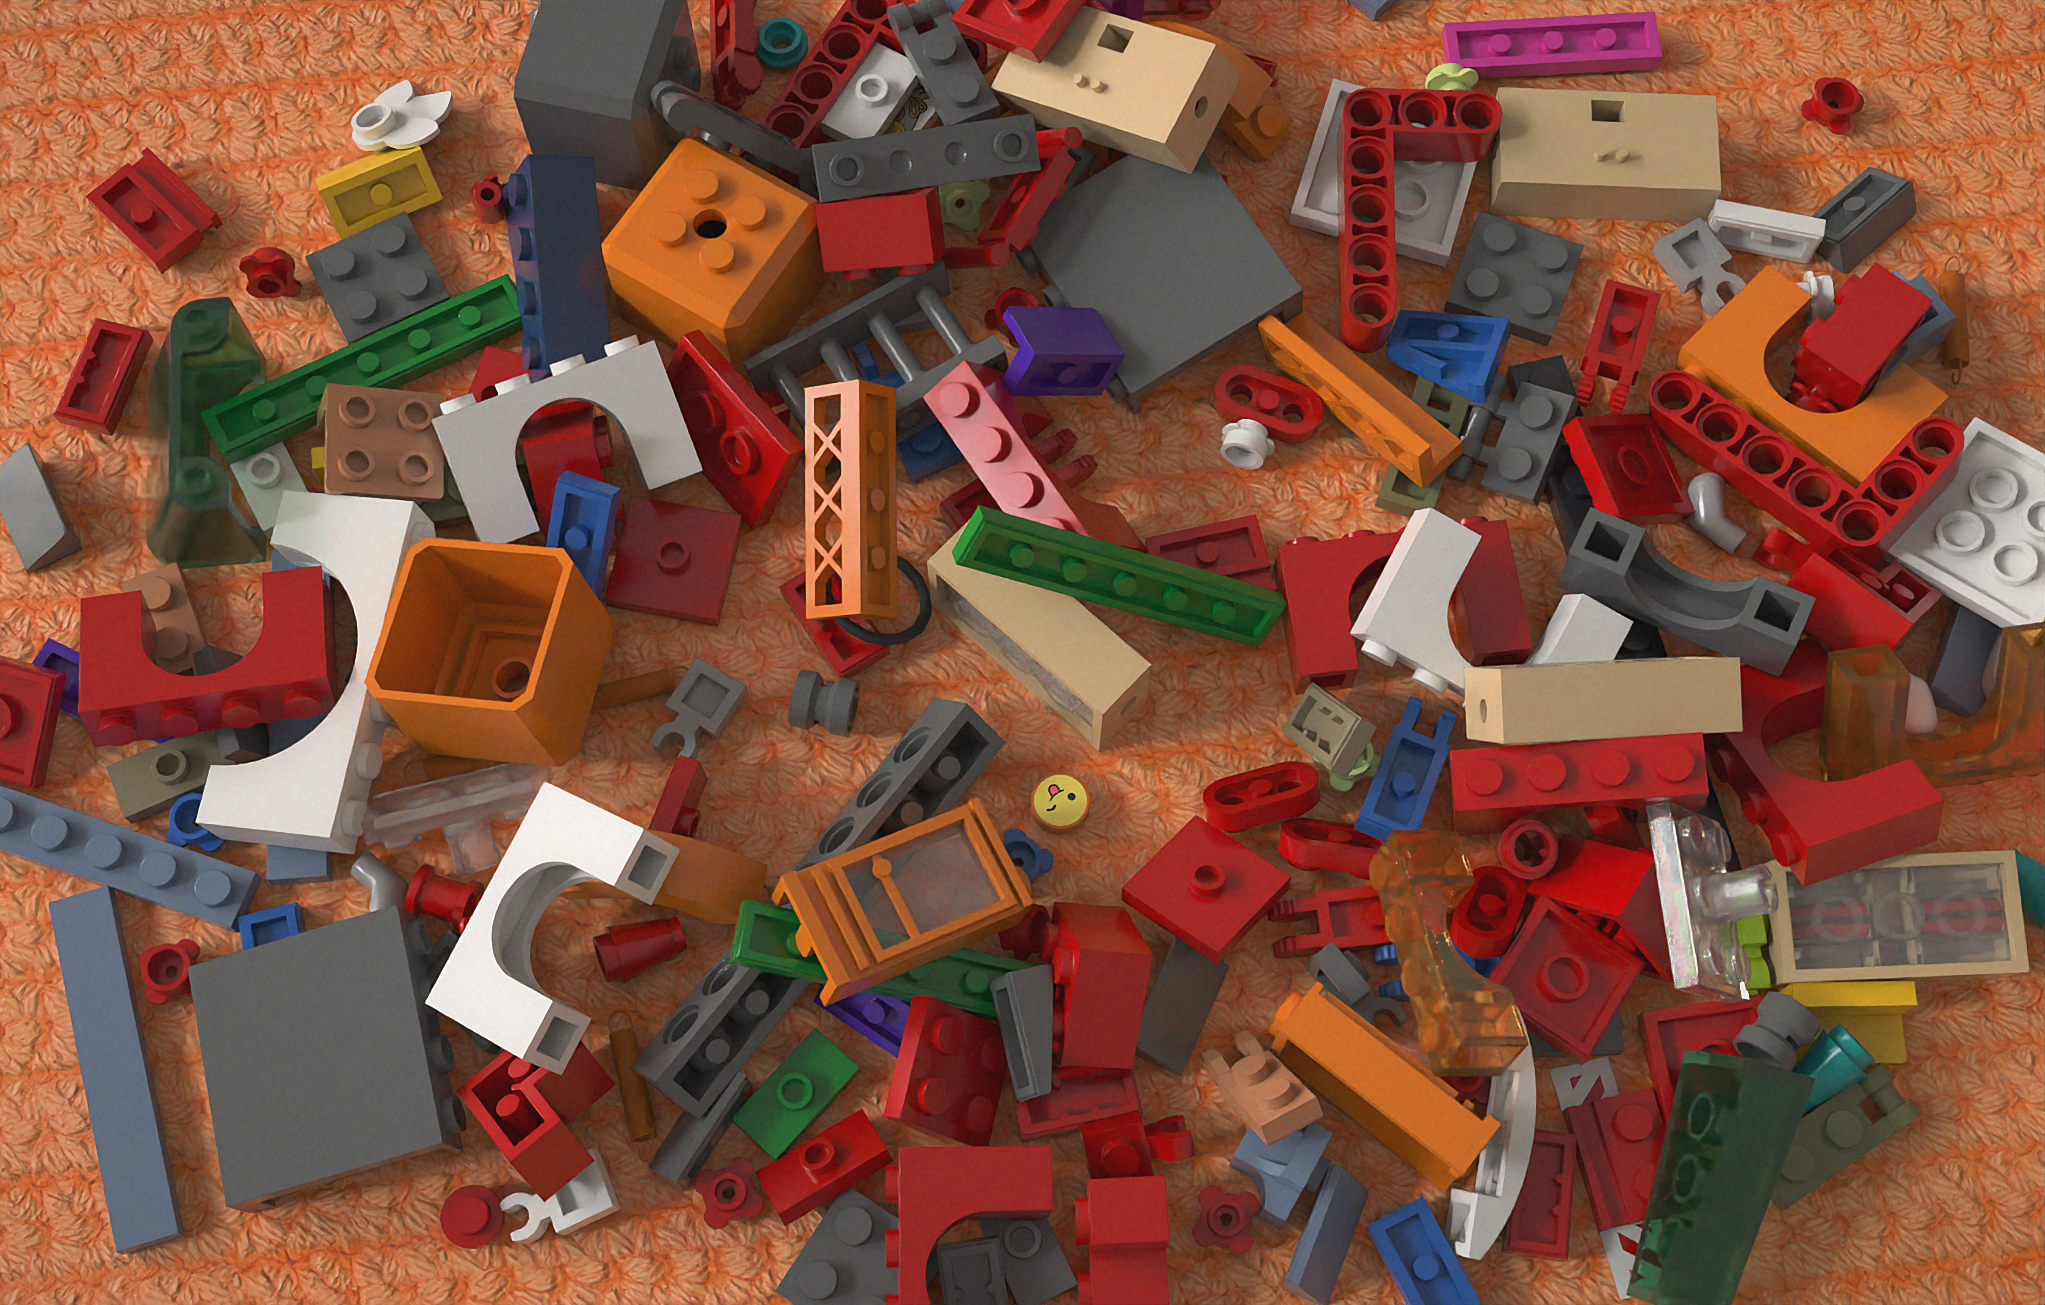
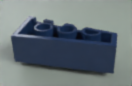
[502,154,610,383]

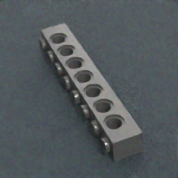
[630,698,1006,1119]

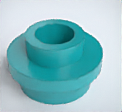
[756,17,808,70]

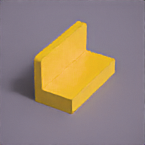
[315,146,443,240]
[1779,981,1918,1065]

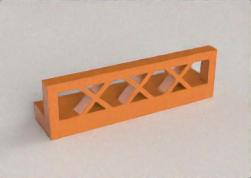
[1258,311,1463,489]
[805,379,898,620]

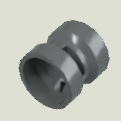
[789,669,860,738]
[1733,991,1821,1079]

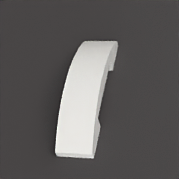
[1445,1003,1536,1260]

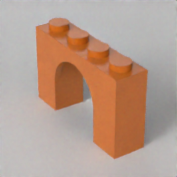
[1675,264,1949,489]

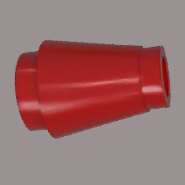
[1495,819,1559,879]
[593,916,687,984]

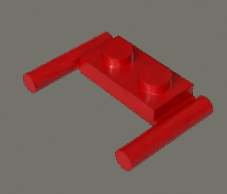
[941,126,1083,270]

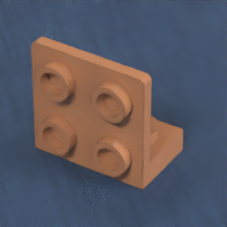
[317,383,444,503]

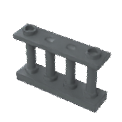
[795,113,1041,203]
[743,258,1009,483]

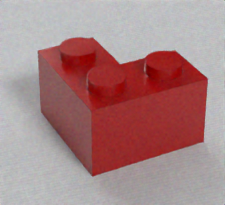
[815,186,946,279]
[1790,262,1933,412]
[523,400,626,544]
[1788,538,1943,677]
[1527,834,1711,985]
[1039,902,1153,1069]
[456,1040,616,1202]
[1073,1175,1170,1305]

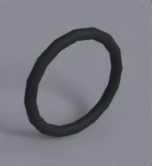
[826,555,932,646]

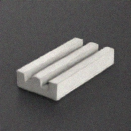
[1705,199,1826,264]

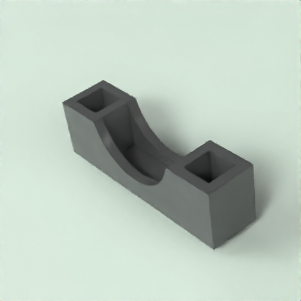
[1558,507,1816,678]

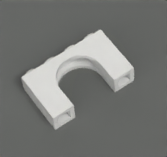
[432,335,703,544]
[1350,508,1633,745]
[425,782,680,1075]

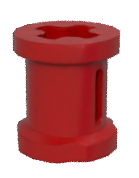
[405,864,484,933]

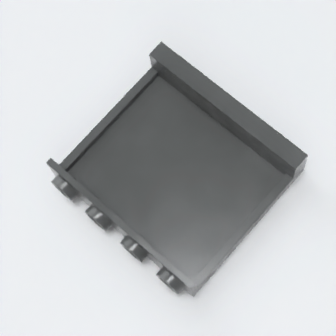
[1015,152,1303,415]
[188,904,466,1213]

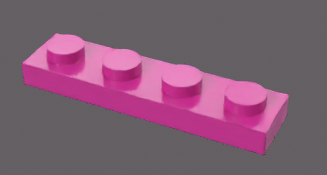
[1441,12,1662,79]

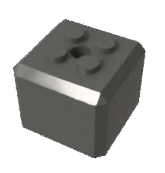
[514,0,701,192]

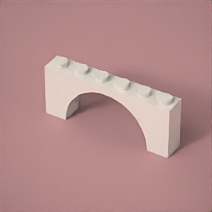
[196,490,436,854]

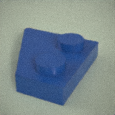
[1386,310,1510,403]

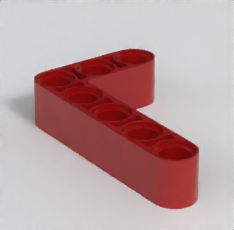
[737,0,988,187]
[1337,88,1503,354]
[1649,370,1965,567]

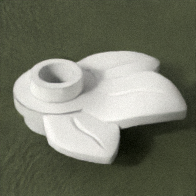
[351,80,453,152]

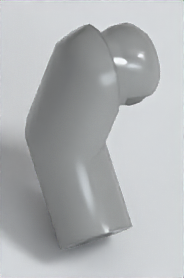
[1687,472,1749,555]
[350,852,409,912]

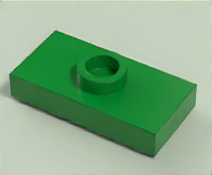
[731,1028,861,1161]

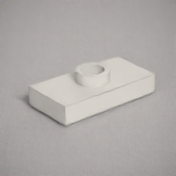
[821,43,920,141]
[230,441,309,539]

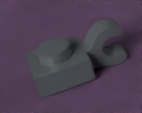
[1307,942,1407,1028]

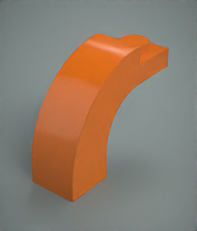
[1123,20,1293,163]
[558,828,768,925]

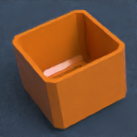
[601,136,830,382]
[364,537,616,767]

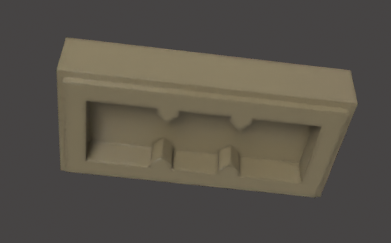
[1283,682,1377,779]
[106,730,239,824]

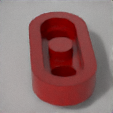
[1213,364,1323,444]
[1203,761,1321,833]
[1277,818,1399,880]
[1449,866,1528,959]

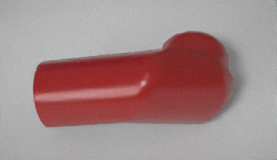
[470,175,506,224]

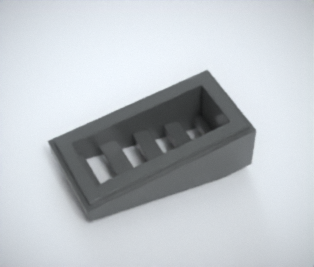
[990,964,1053,1102]

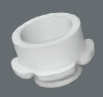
[1795,271,1834,325]
[1220,419,1275,470]

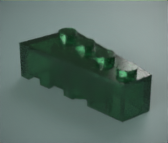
[1626,1050,1816,1305]

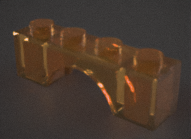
[1369,829,1529,1076]

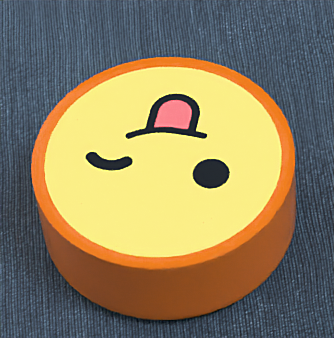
[1031,772,1090,835]

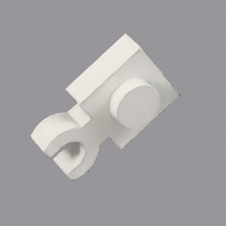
[500,1149,620,1244]

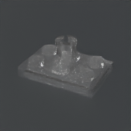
[360,762,553,874]
[1646,801,1779,1004]

